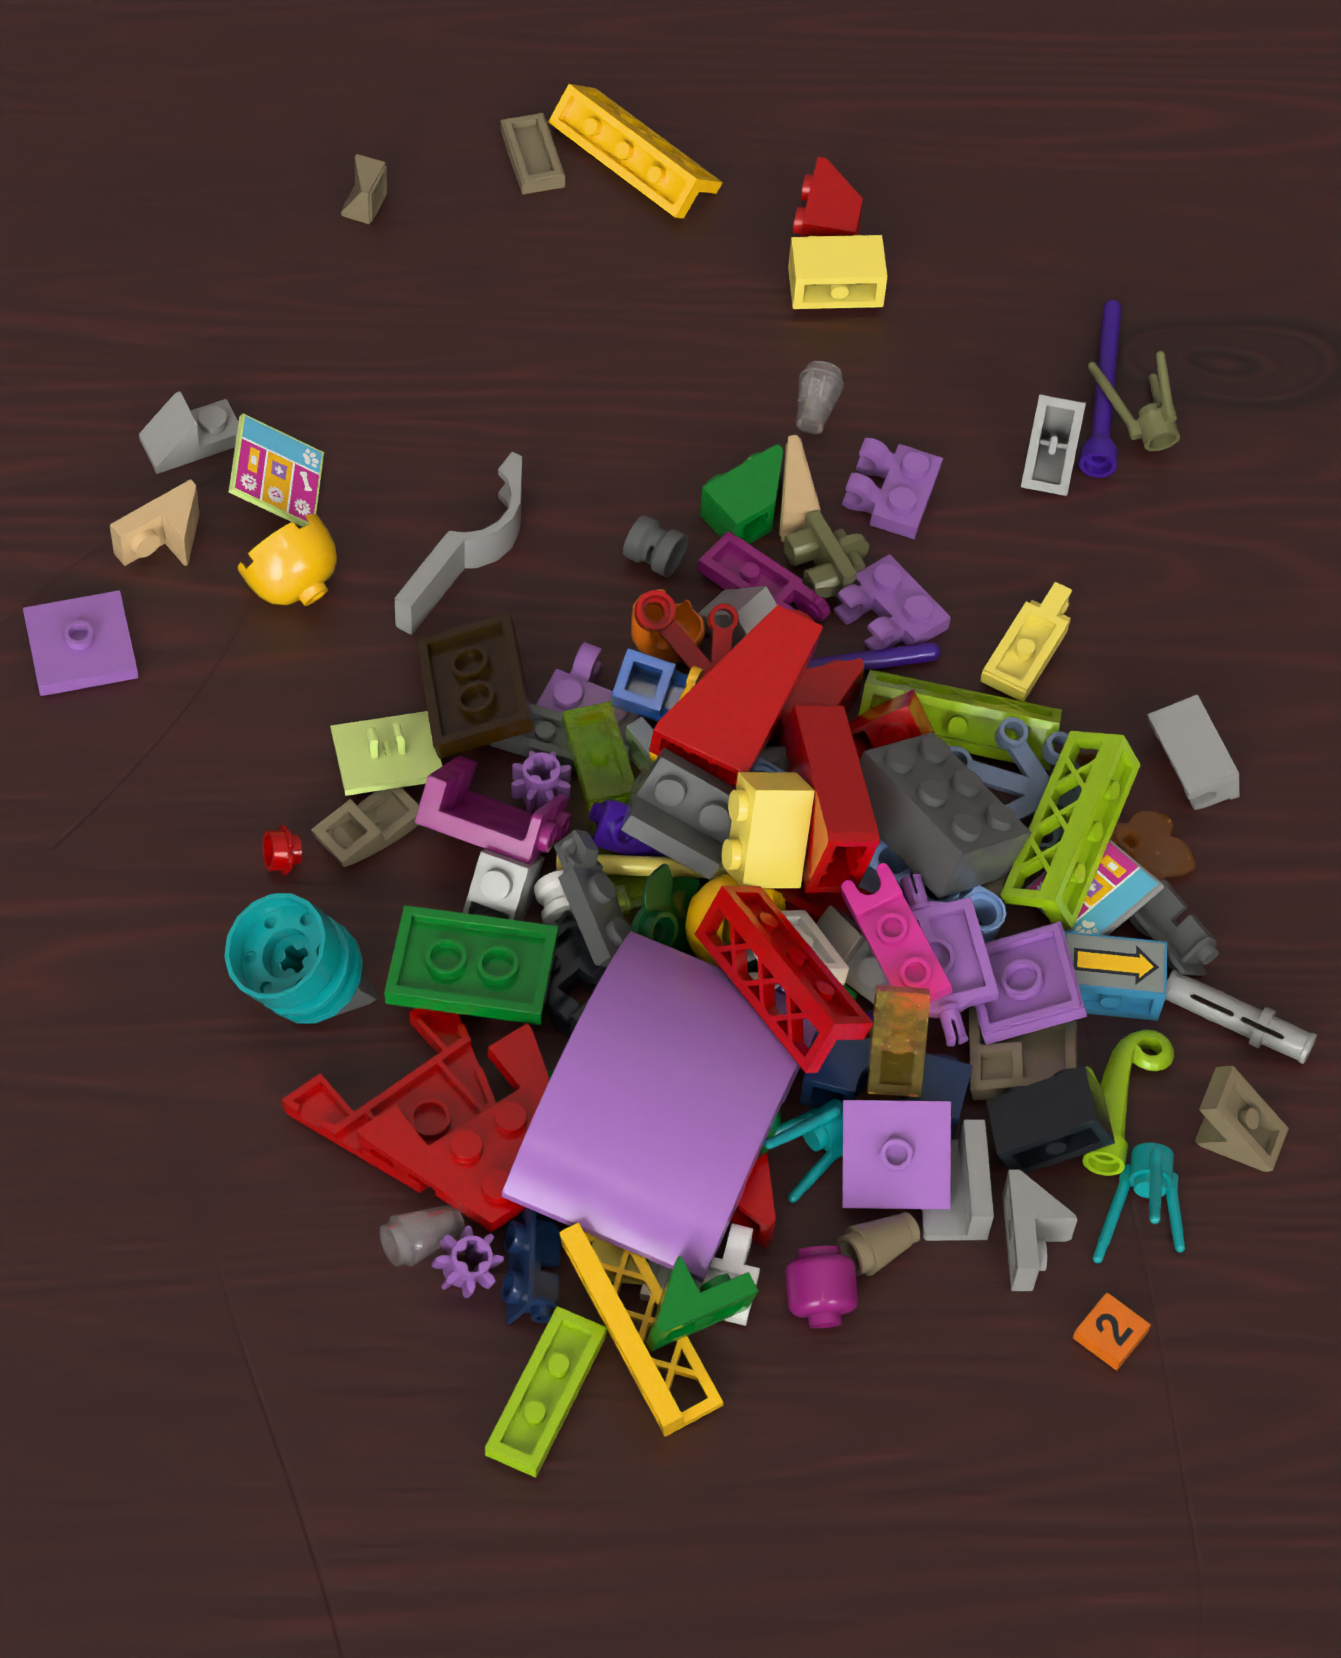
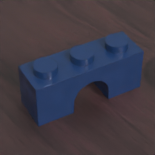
[799,1031,973,1139]

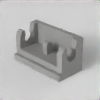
[1147,694,1240,810]

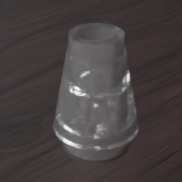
[796,361,844,434]
[380,1204,465,1267]

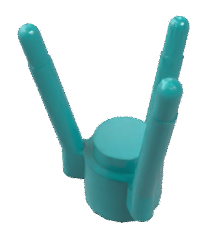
[764,1099,843,1203]
[1092,1143,1185,1263]

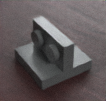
[621,748,736,880]

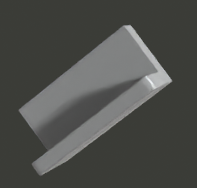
[921,1120,994,1241]

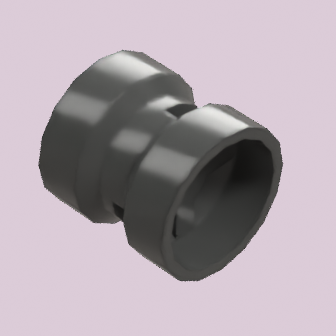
[623,514,689,578]

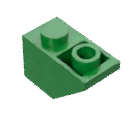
[700,444,783,544]

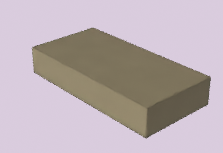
[501,113,565,195]

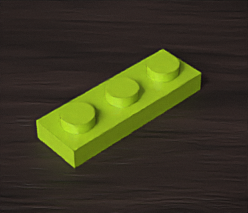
[485,1306,607,1478]

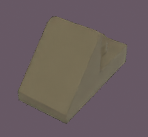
[1195,1066,1289,1172]

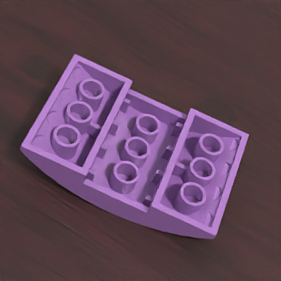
[501,931,817,1283]

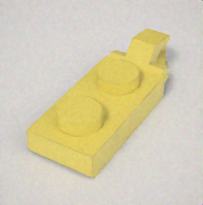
[980,582,1072,702]

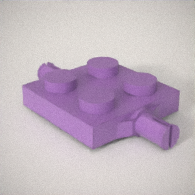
[881,874,999,1046]

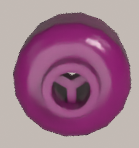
[785,1246,859,1328]

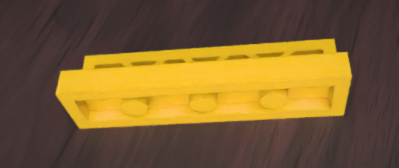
[548,84,723,219]
[559,1222,724,1437]

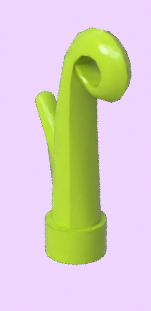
[1082,1029,1174,1176]

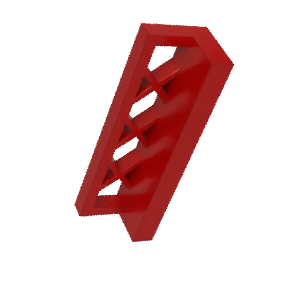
[695,885,874,1073]

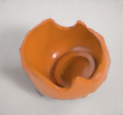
[631,589,705,663]

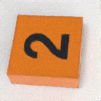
[1073,1293,1151,1371]

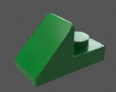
[646,1256,759,1351]

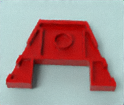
[282,1008,496,1193]
[356,1023,550,1232]

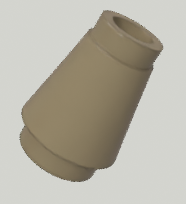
[837,1212,920,1276]

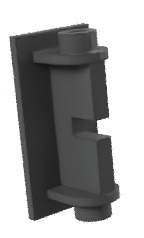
[1129,876,1219,976]

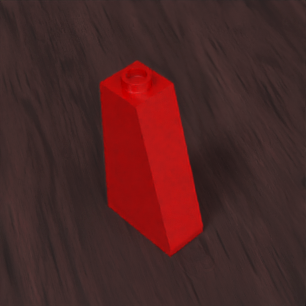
[649,605,823,788]
[783,702,880,892]

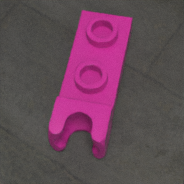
[840,863,953,1016]

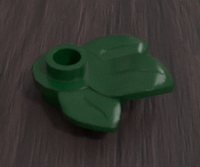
[631,864,700,954]

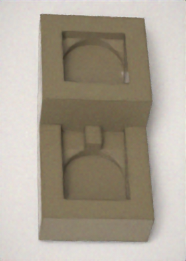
[311,787,419,867]

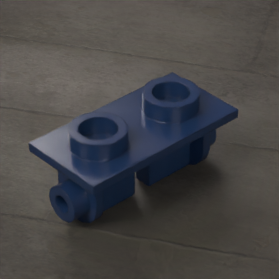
[501,1208,561,1325]

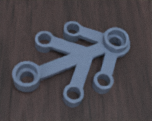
[949,717,1120,852]

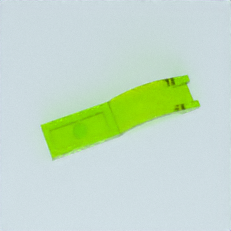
[562,701,649,916]

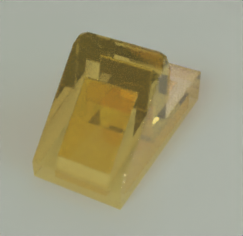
[867,985,930,1097]

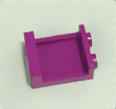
[415,756,572,864]

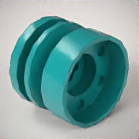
[224,893,363,1024]

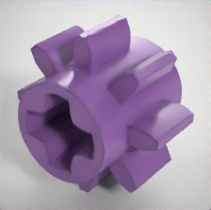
[511,751,571,812]
[432,1226,504,1298]

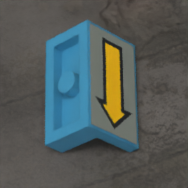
[1064,931,1167,1021]

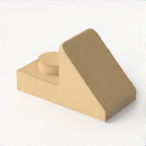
[110,479,200,566]

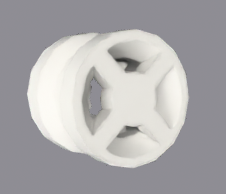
[534,870,577,926]

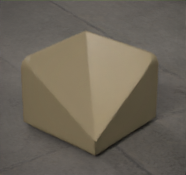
[341,154,388,224]

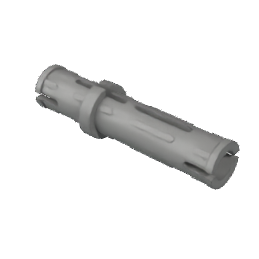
[1165,969,1317,1064]

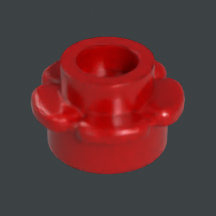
[262,825,302,875]

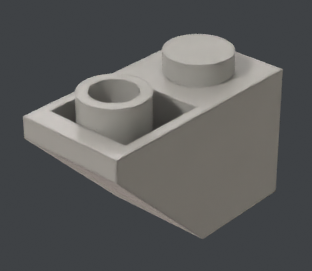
[463,849,545,921]

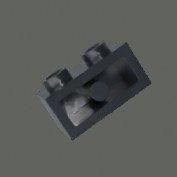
[986,1065,1115,1174]

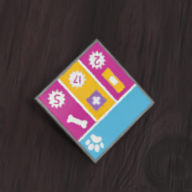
[1024,840,1164,936]

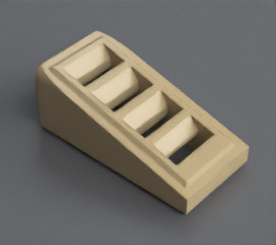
[779,435,820,542]

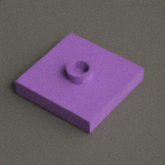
[23,590,138,696]
[975,921,1087,1045]
[842,1100,951,1209]

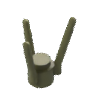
[1088,350,1180,451]

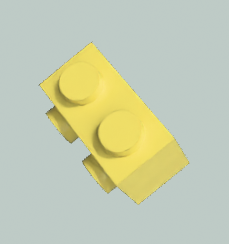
[788,235,887,309]
[722,772,815,888]

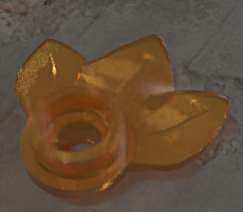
[1110,811,1196,881]

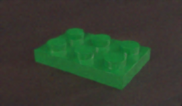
[384,905,558,1025]

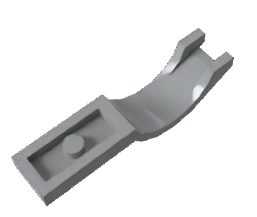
[394,452,522,635]

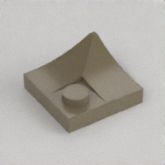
[969,1005,1077,1101]

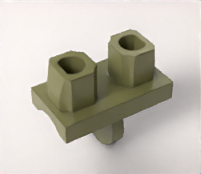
[783,509,869,605]

